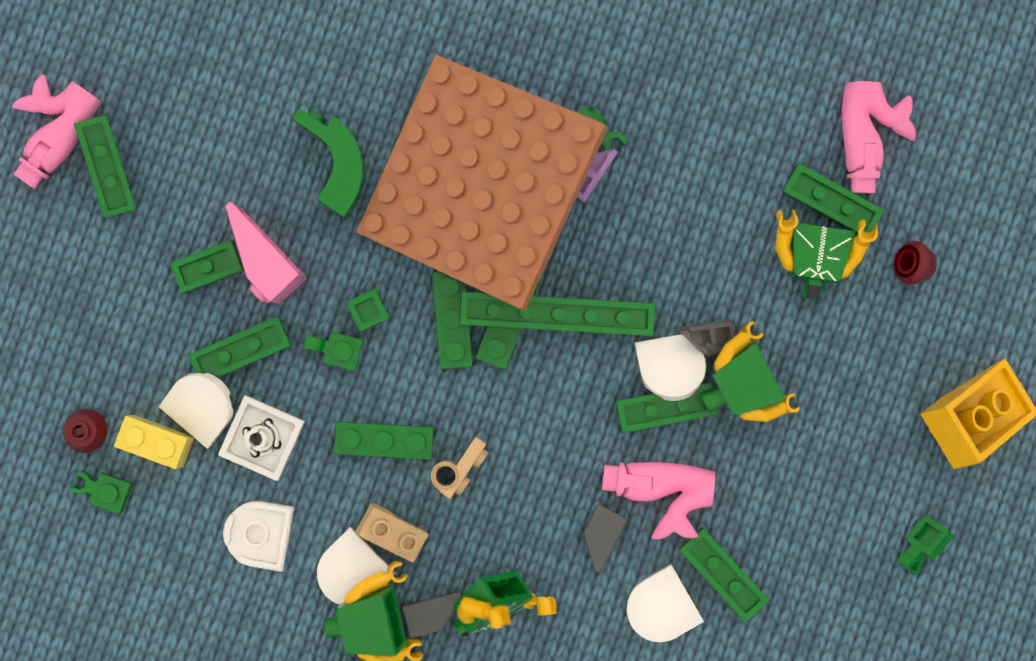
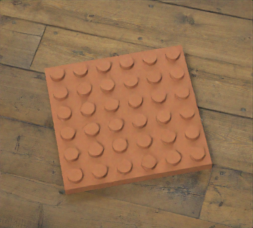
[356,54,608,311]

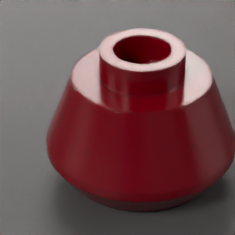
[894,241,937,285]
[63,409,108,453]

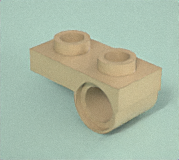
[431,436,488,499]
[355,502,429,563]

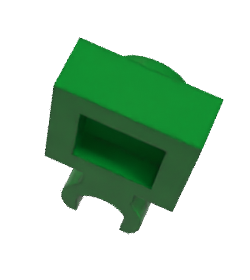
[70,471,133,514]

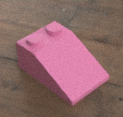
[226,201,307,305]

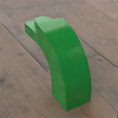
[292,108,365,220]

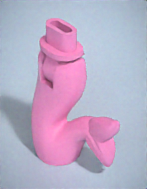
[12,75,101,189]
[841,81,916,193]
[602,462,716,539]

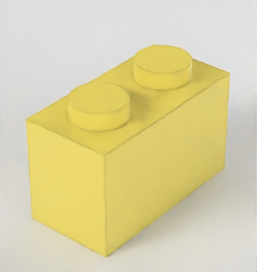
[114,415,194,469]

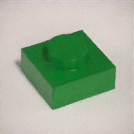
[346,289,390,332]

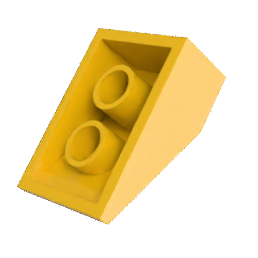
[920,359,1036,469]

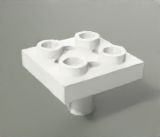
[218,395,306,481]

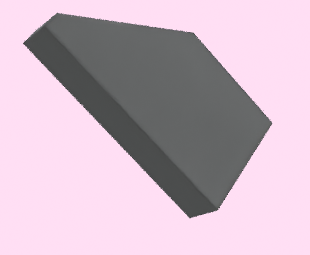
[679,320,734,356]
[583,504,627,573]
[402,590,462,639]

